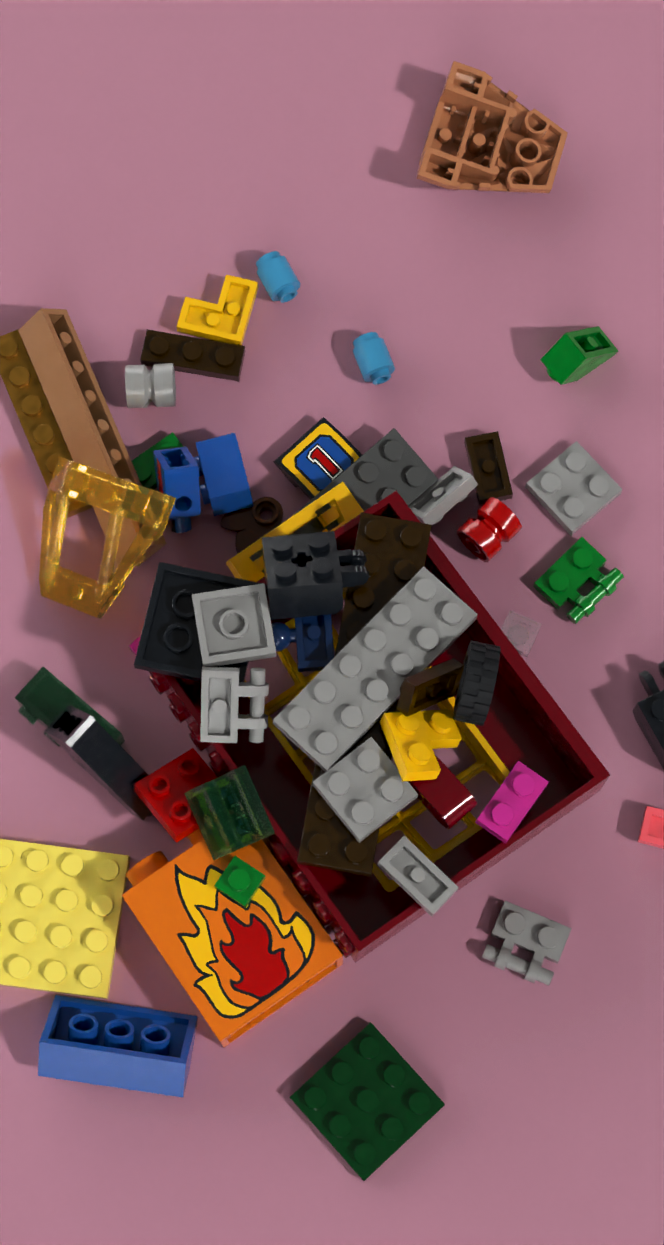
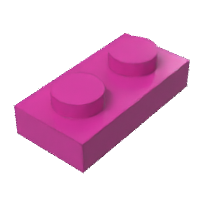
[475,761,549,844]

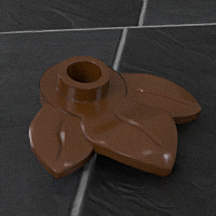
[220,497,283,554]

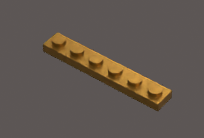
[0,329,93,520]

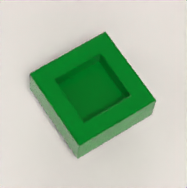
[214,856,266,908]

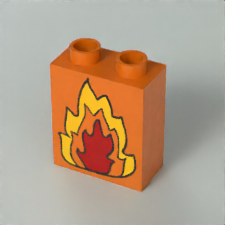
[121,823,343,1048]

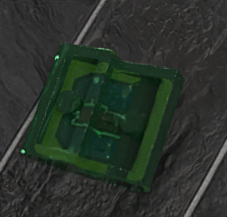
[184,765,275,860]

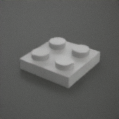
[525,441,623,536]
[192,583,276,667]
[312,737,418,843]

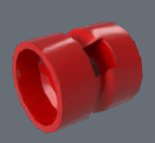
[457,497,522,562]

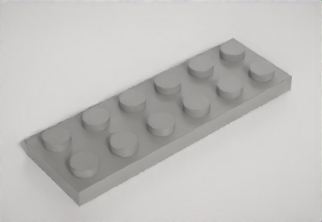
[273,567,478,772]

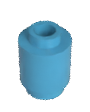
[256,251,301,303]
[353,332,395,385]

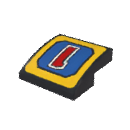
[273,417,362,500]

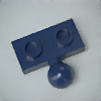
[271,614,334,672]

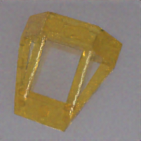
[39,456,176,619]

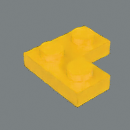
[176,275,259,345]
[380,709,462,782]

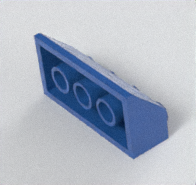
[38,995,198,1098]

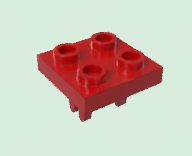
[134,748,220,843]

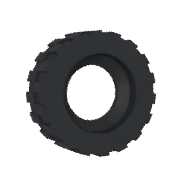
[453,640,501,726]

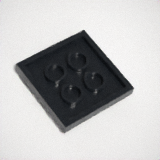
[134,562,266,682]

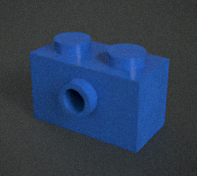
[193,433,254,516]

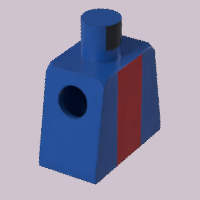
[153,446,201,533]

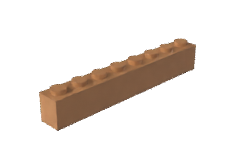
[18,308,167,565]

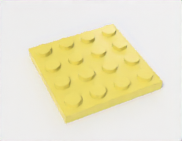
[0,839,130,1000]

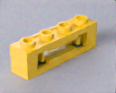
[226,481,364,582]

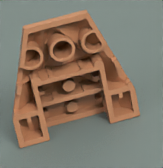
[417,61,568,193]

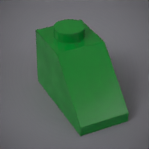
[540,326,618,385]

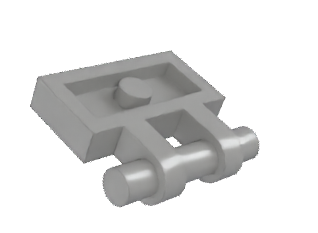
[200,667,269,743]
[482,901,572,985]

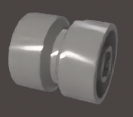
[125,363,176,408]

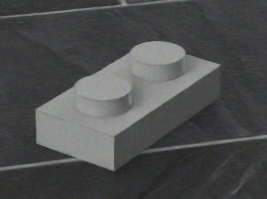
[409,466,478,525]
[377,836,459,917]

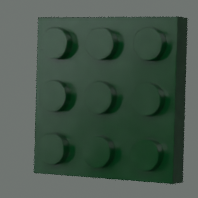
[290,1022,445,1181]

